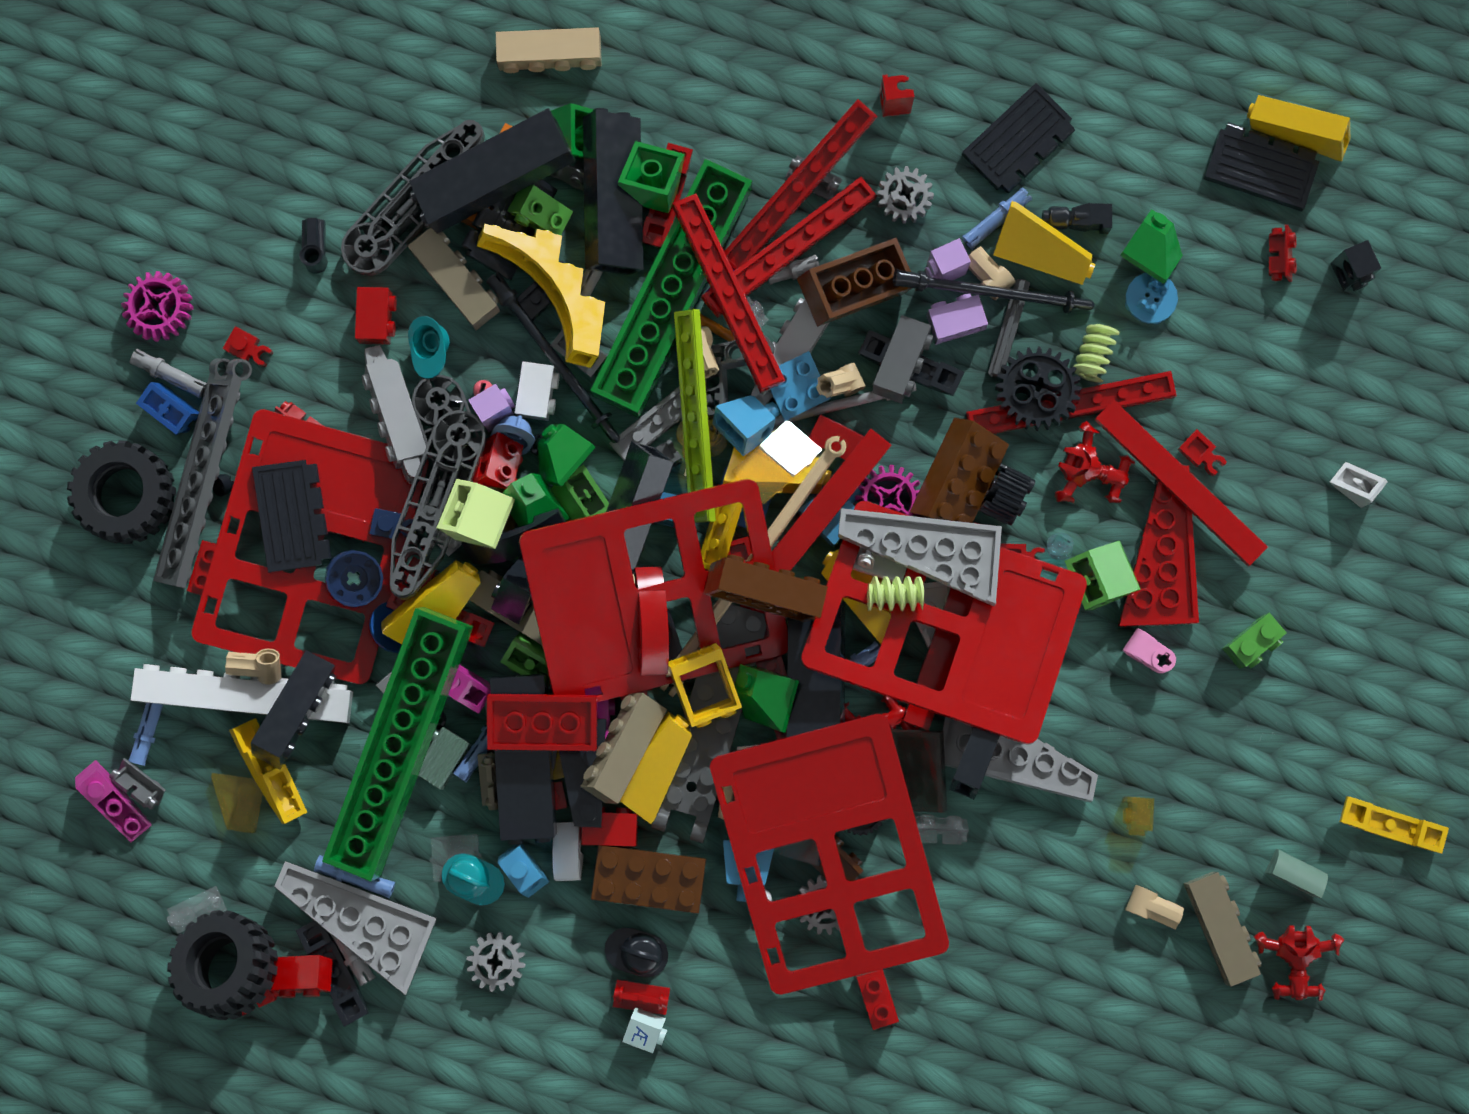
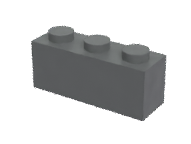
[873,315,934,404]

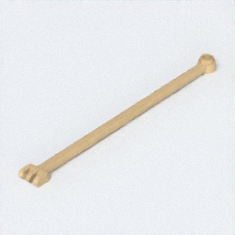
[660,436,846,697]

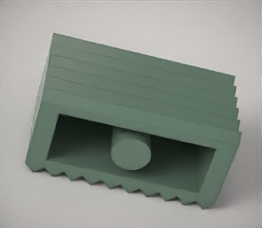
[419,727,472,790]

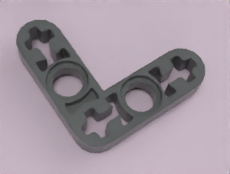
[705,336,775,419]

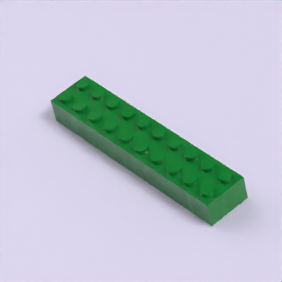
[590,159,752,418]
[322,607,474,882]

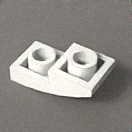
[553,822,584,881]

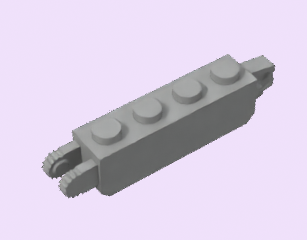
[751,298,830,405]
[362,345,426,484]

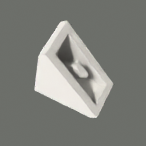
[1330,462,1387,508]

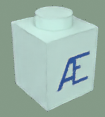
[622,1007,667,1053]

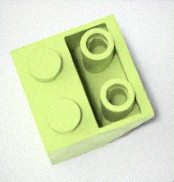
[437,479,515,549]

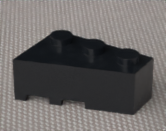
[491,557,533,625]

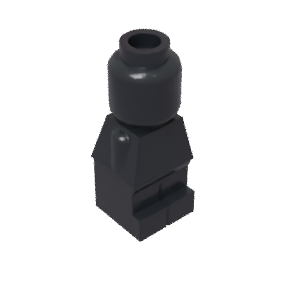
[1042,203,1112,234]

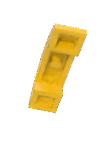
[1339,796,1449,854]

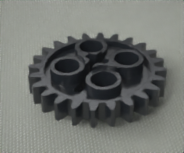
[995,346,1082,431]

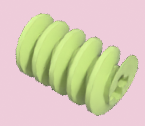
[1073,324,1120,382]
[867,576,924,611]

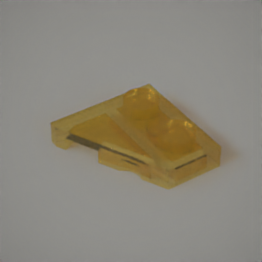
[211,773,262,833]

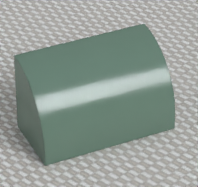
[1265,849,1328,898]

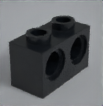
[1330,240,1381,291]

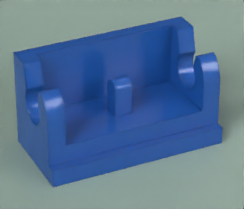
[136,382,199,435]

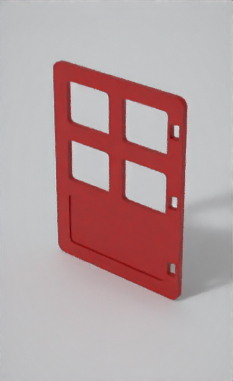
[192,409,429,684]
[519,479,788,702]
[801,501,1087,745]
[710,714,949,995]

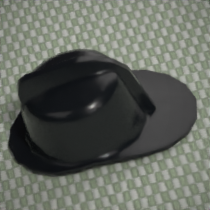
[605,928,669,977]

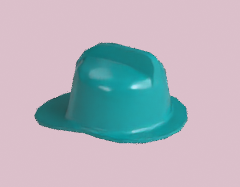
[408,316,450,379]
[442,853,505,905]

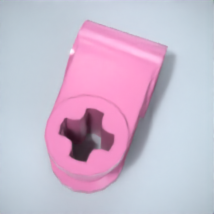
[1122,628,1176,673]

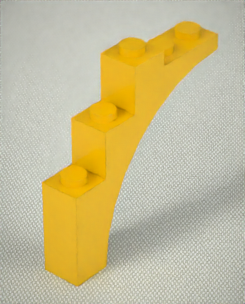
[477,224,605,368]

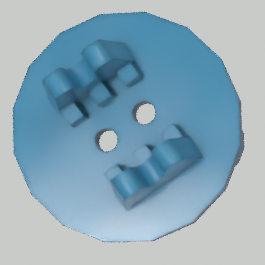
[1125,273,1178,325]

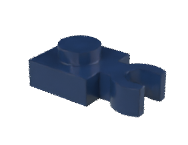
[369,508,414,539]

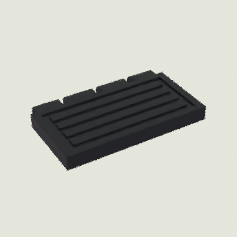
[961,83,1075,193]
[1203,122,1320,212]
[461,179,558,280]
[252,460,332,573]

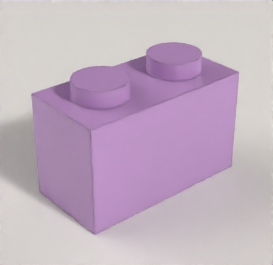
[925,238,971,280]
[926,294,988,345]
[468,384,516,432]

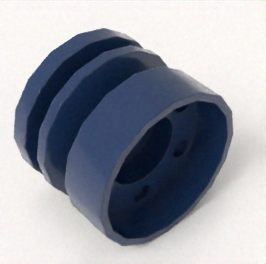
[325,550,383,607]

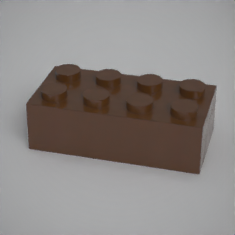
[797,238,913,327]
[910,418,1009,523]
[704,555,828,622]
[591,845,706,913]

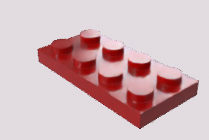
[487,694,597,751]

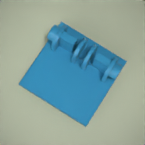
[770,351,831,421]

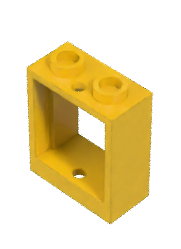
[668,643,742,728]

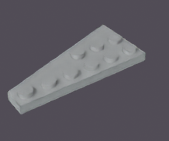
[838,508,1002,606]
[935,717,1098,803]
[274,861,436,996]

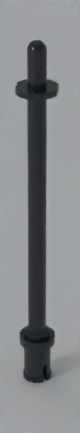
[893,269,1095,314]
[486,272,620,443]

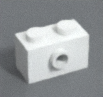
[515,361,560,421]

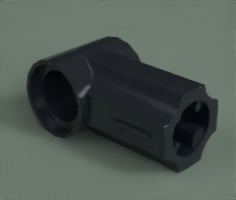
[299,218,328,274]

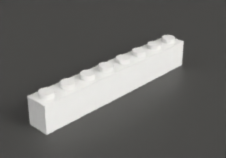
[131,664,353,723]

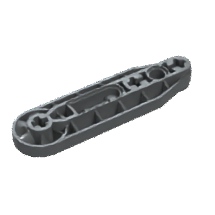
[341,120,485,276]
[412,374,479,495]
[390,410,486,600]

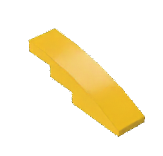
[229,718,308,824]

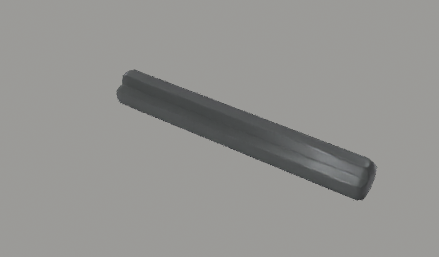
[988,279,1030,378]

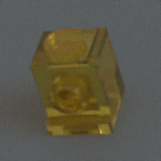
[1123,797,1154,836]

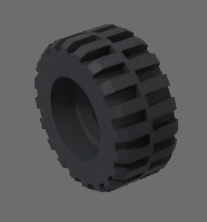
[67,440,176,544]
[167,910,278,1020]

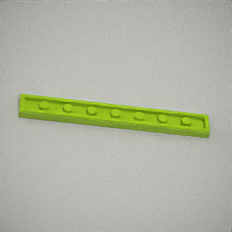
[674,309,716,523]

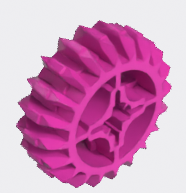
[121,271,193,342]
[855,465,920,517]

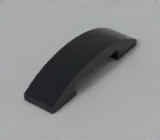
[858,330,965,396]
[461,508,566,564]
[296,920,369,1027]

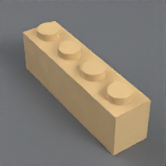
[496,27,602,73]

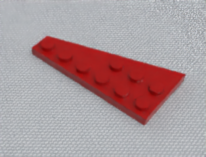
[1118,465,1199,627]

